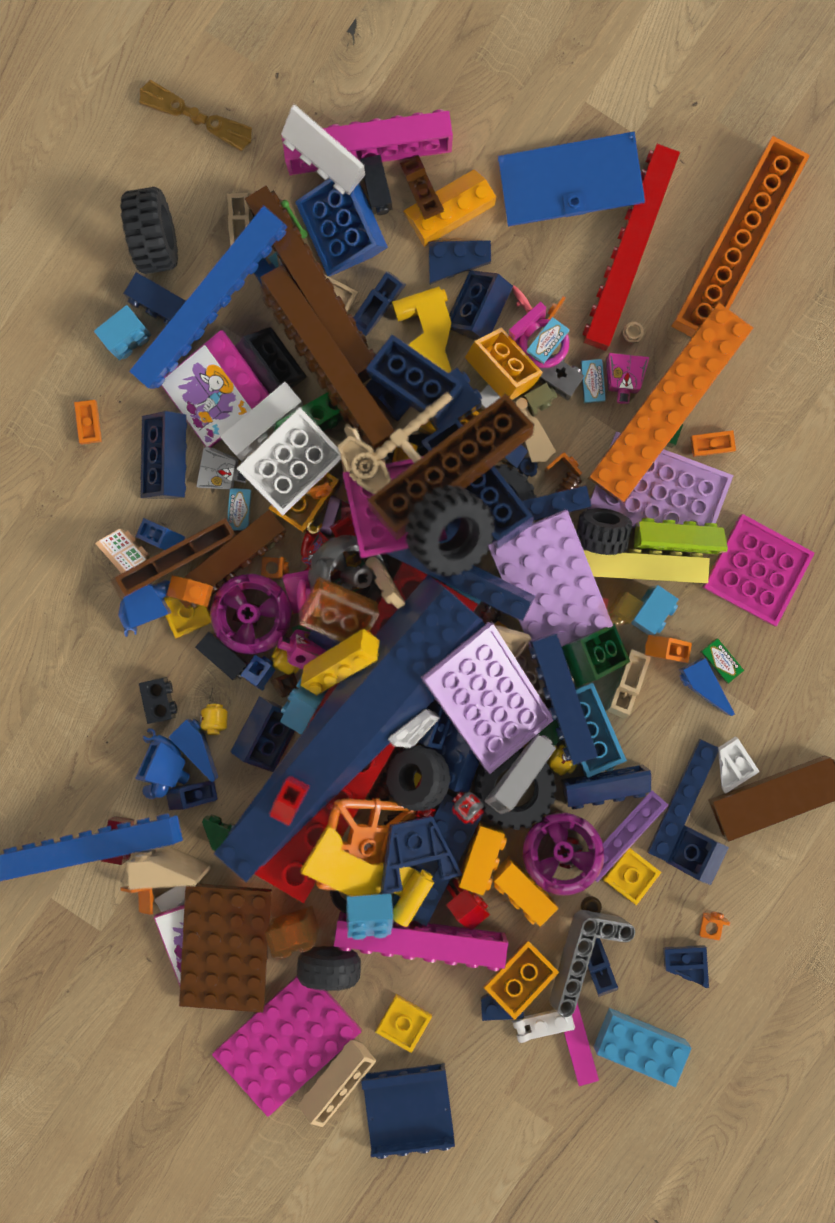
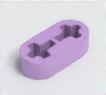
[321,495,341,536]

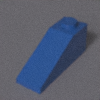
[679,658,735,716]
[168,718,218,782]

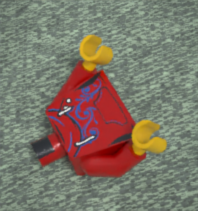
[300,519,361,581]

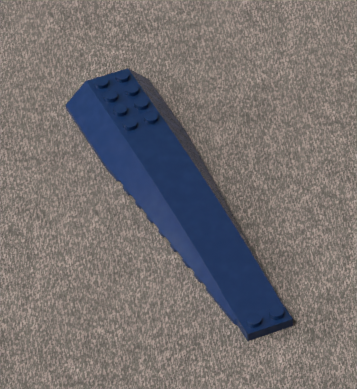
[213,574,486,883]

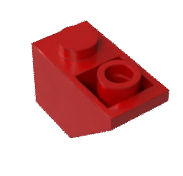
[269,776,310,826]

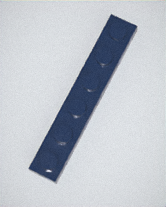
[647,739,718,862]

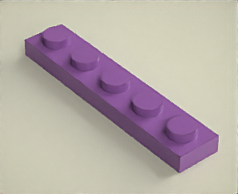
[595,790,668,882]

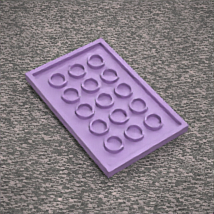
[586,431,734,554]
[488,510,613,659]
[422,622,553,774]

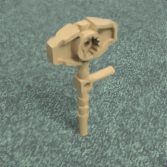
[338,392,452,494]

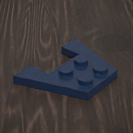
[380,816,462,894]

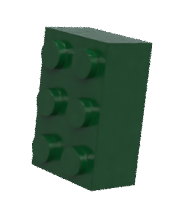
[561,623,630,687]

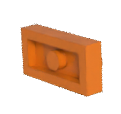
[74,400,102,445]
[690,430,736,457]

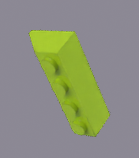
[634,518,728,554]

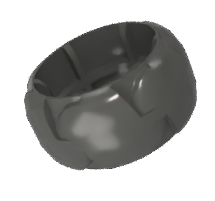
[308,535,390,616]

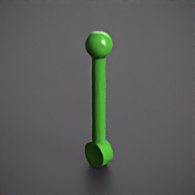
[281,200,308,239]

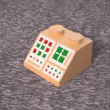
[95,529,150,573]

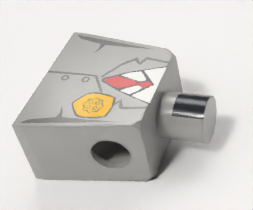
[196,446,247,489]

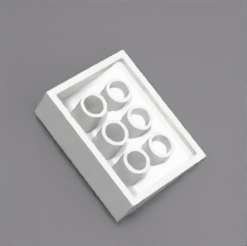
[281,105,365,195]
[237,408,342,515]

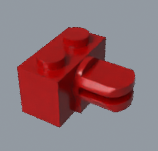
[446,878,491,931]

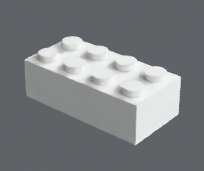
[220,382,304,462]

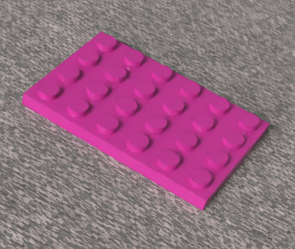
[212,976,362,1117]

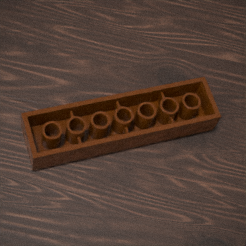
[367,393,534,541]

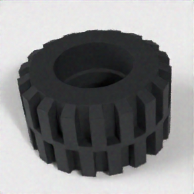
[576,508,632,555]

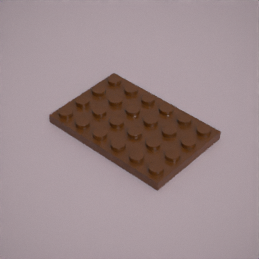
[179,883,272,1013]

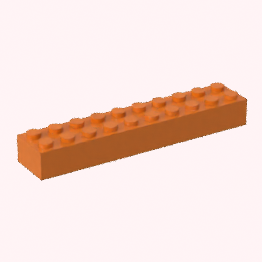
[671,136,810,337]
[587,303,753,503]

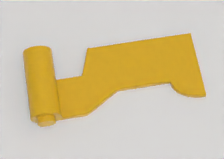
[392,286,451,373]
[300,826,435,927]

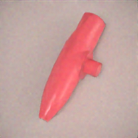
[512,285,533,313]

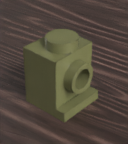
[523,383,557,417]

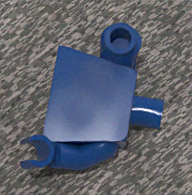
[118,580,171,637]
[135,728,190,799]

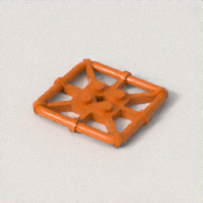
[316,798,416,890]

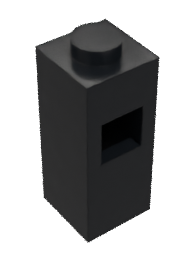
[360,154,392,215]
[195,631,249,680]

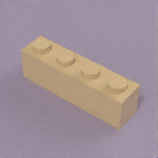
[298,1039,376,1127]

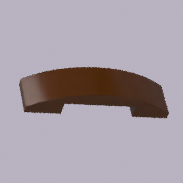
[400,155,444,220]

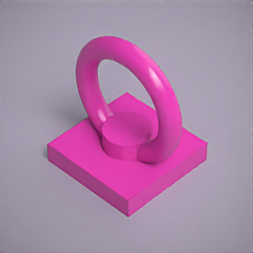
[509,302,569,368]
[283,570,325,630]

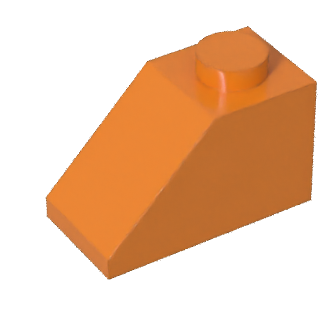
[166,575,213,607]
[645,635,692,663]

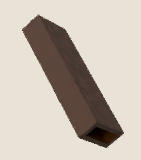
[708,755,835,842]

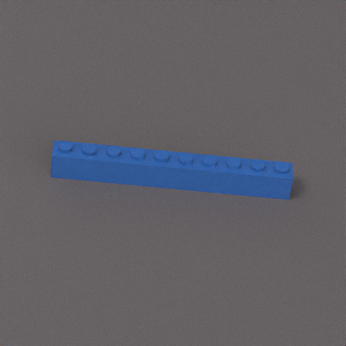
[129,206,288,389]
[0,813,183,881]

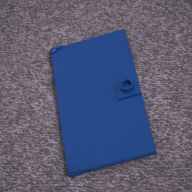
[498,131,645,227]

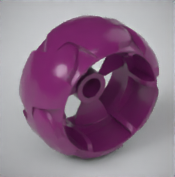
[210,574,292,654]
[523,813,604,896]

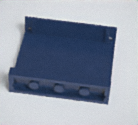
[361,1063,455,1159]

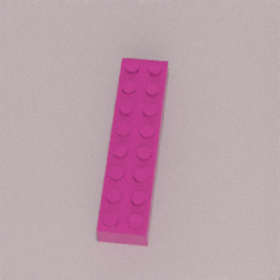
[282,110,453,175]
[334,911,508,971]

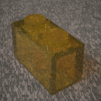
[607,591,644,626]

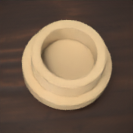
[623,322,644,343]

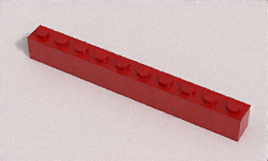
[582,144,680,351]

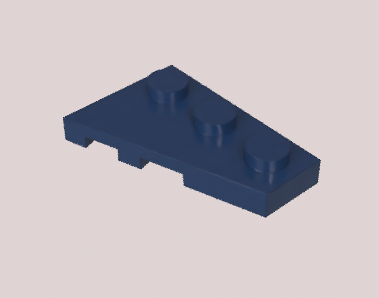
[429,240,491,285]

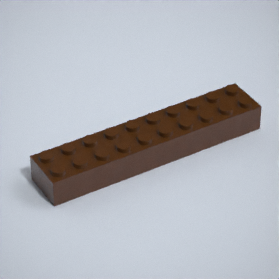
[245,185,376,383]
[260,265,395,452]

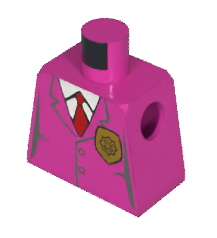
[606,353,649,404]
[277,629,326,670]

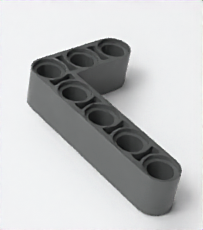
[549,910,635,1017]

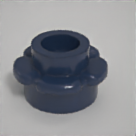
[518,457,538,477]

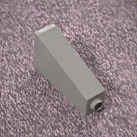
[485,735,556,814]

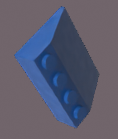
[295,178,388,277]

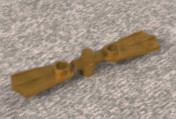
[139,79,252,151]

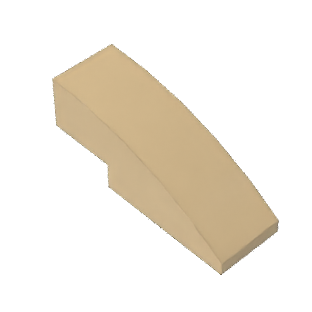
[227,193,252,246]
[606,649,651,719]

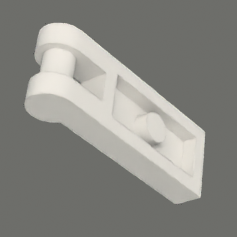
[512,1010,575,1043]

